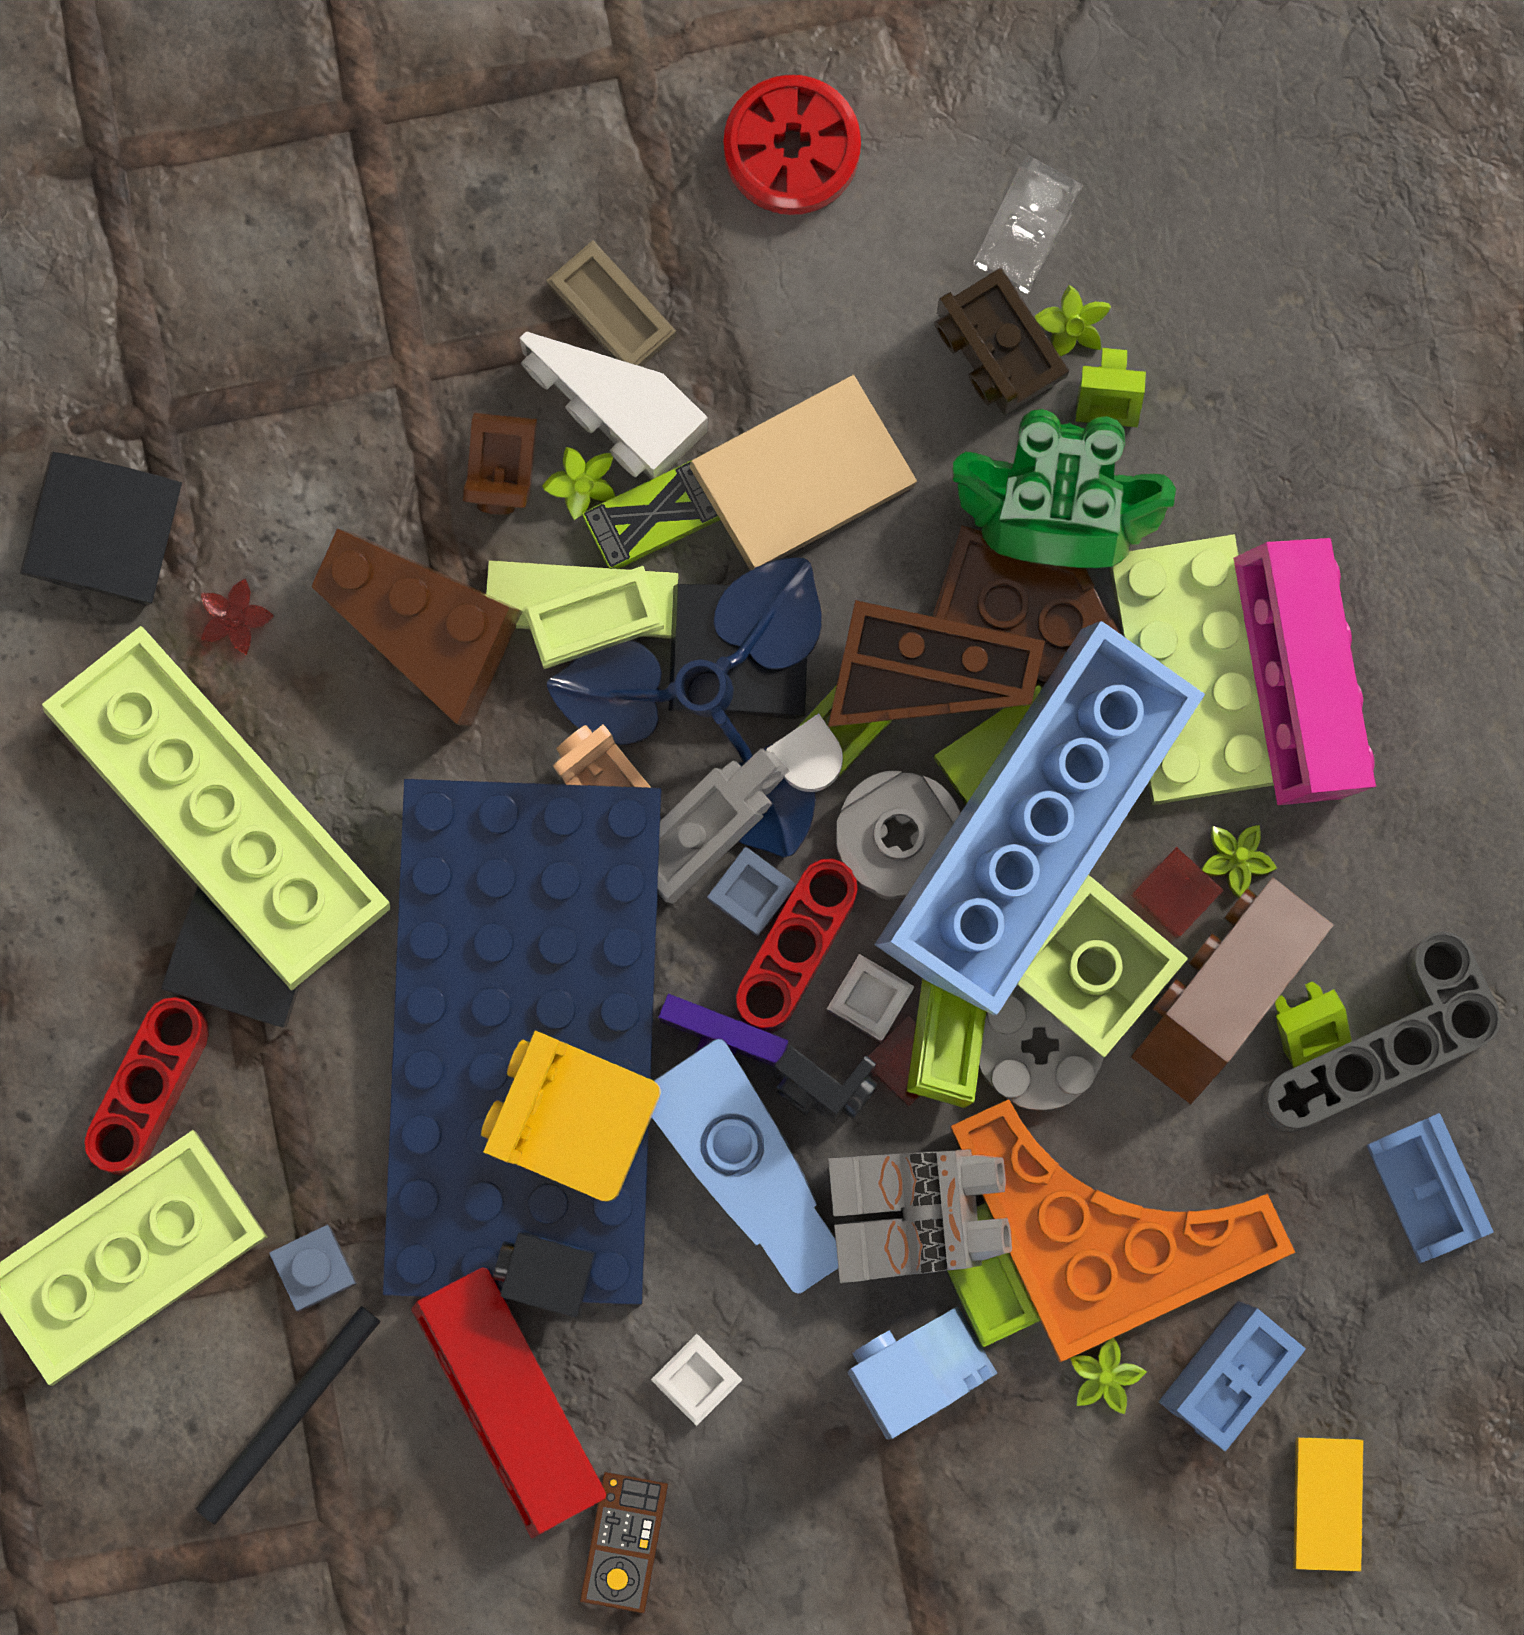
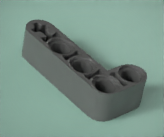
[1260,931,1501,1133]

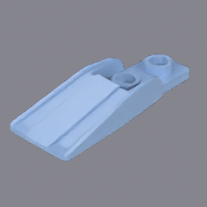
[652,1039,838,1293]

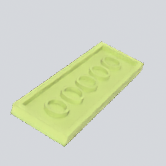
[42,626,390,991]

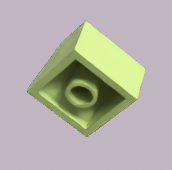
[1017,875,1188,1058]

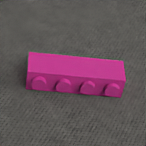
[1233,538,1376,805]

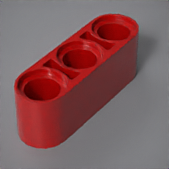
[736,859,857,1033]
[84,997,209,1176]

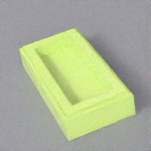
[523,566,664,669]

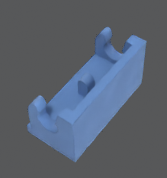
[1366,1113,1493,1263]
[1159,1301,1306,1452]

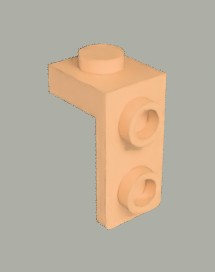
[553,725,651,788]

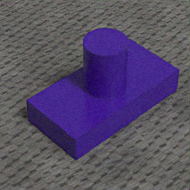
[659,993,788,1067]

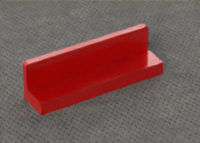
[411,1267,606,1539]

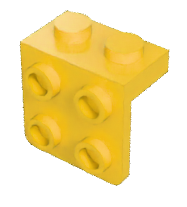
[481,1031,661,1202]

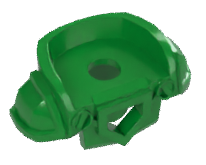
[952,409,1176,568]

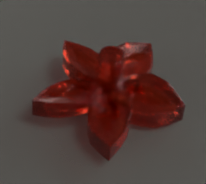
[200,579,274,655]

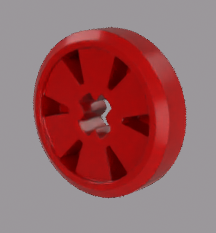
[723,75,861,215]

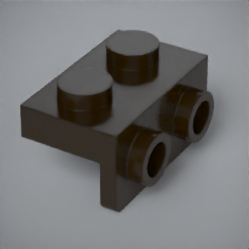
[934,267,1069,416]

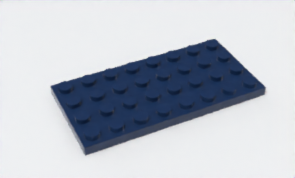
[383,779,662,1305]

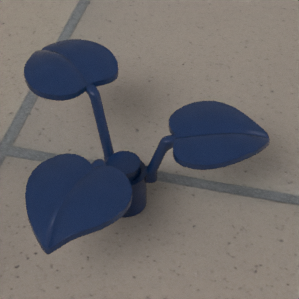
[547,558,822,858]

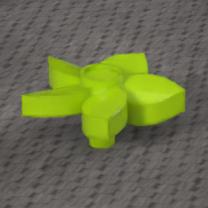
[1035,285,1111,356]
[542,447,616,520]
[1200,825,1277,899]
[1070,1338,1147,1414]

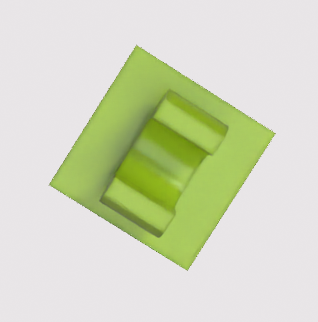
[1075,348,1146,428]
[1275,982,1352,1068]

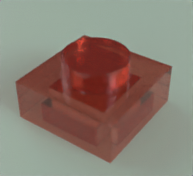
[1131,847,1224,939]
[868,1016,921,1108]

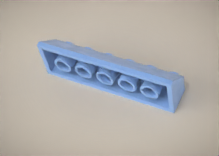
[874,621,1205,1015]

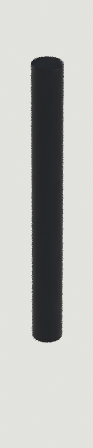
[195,1306,381,1525]

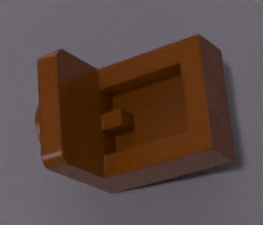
[463,413,537,514]

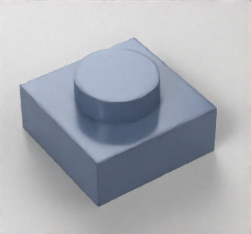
[707,846,797,938]
[269,1224,357,1312]

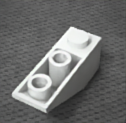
[520,332,708,480]

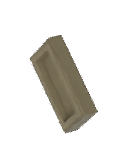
[546,240,677,367]

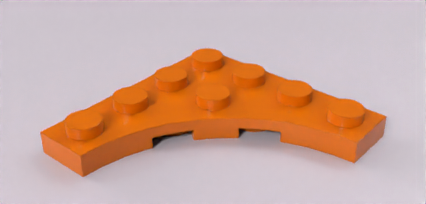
[950,1099,1295,1362]

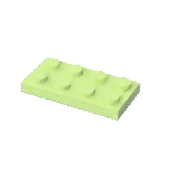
[1110,534,1274,805]
[0,1130,268,1386]

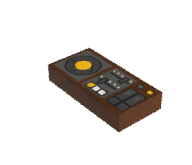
[580,1472,668,1613]

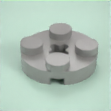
[836,771,960,900]
[979,986,1103,1112]

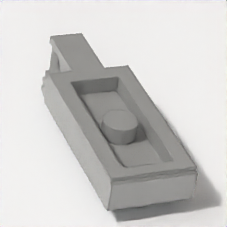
[658,749,790,904]

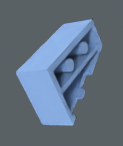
[847,1306,997,1439]

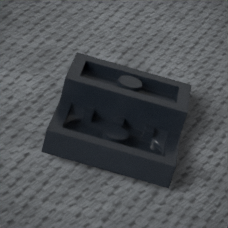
[20,452,182,606]
[668,584,807,719]
[161,886,300,1028]

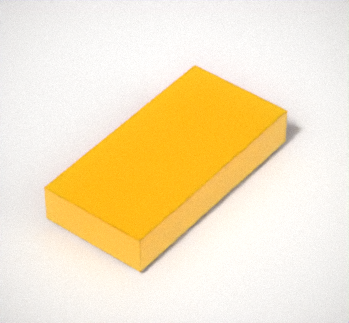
[1293,1438,1363,1571]

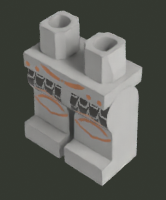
[828,1149,1012,1283]

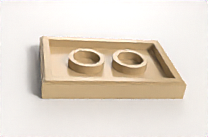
[689,375,917,570]

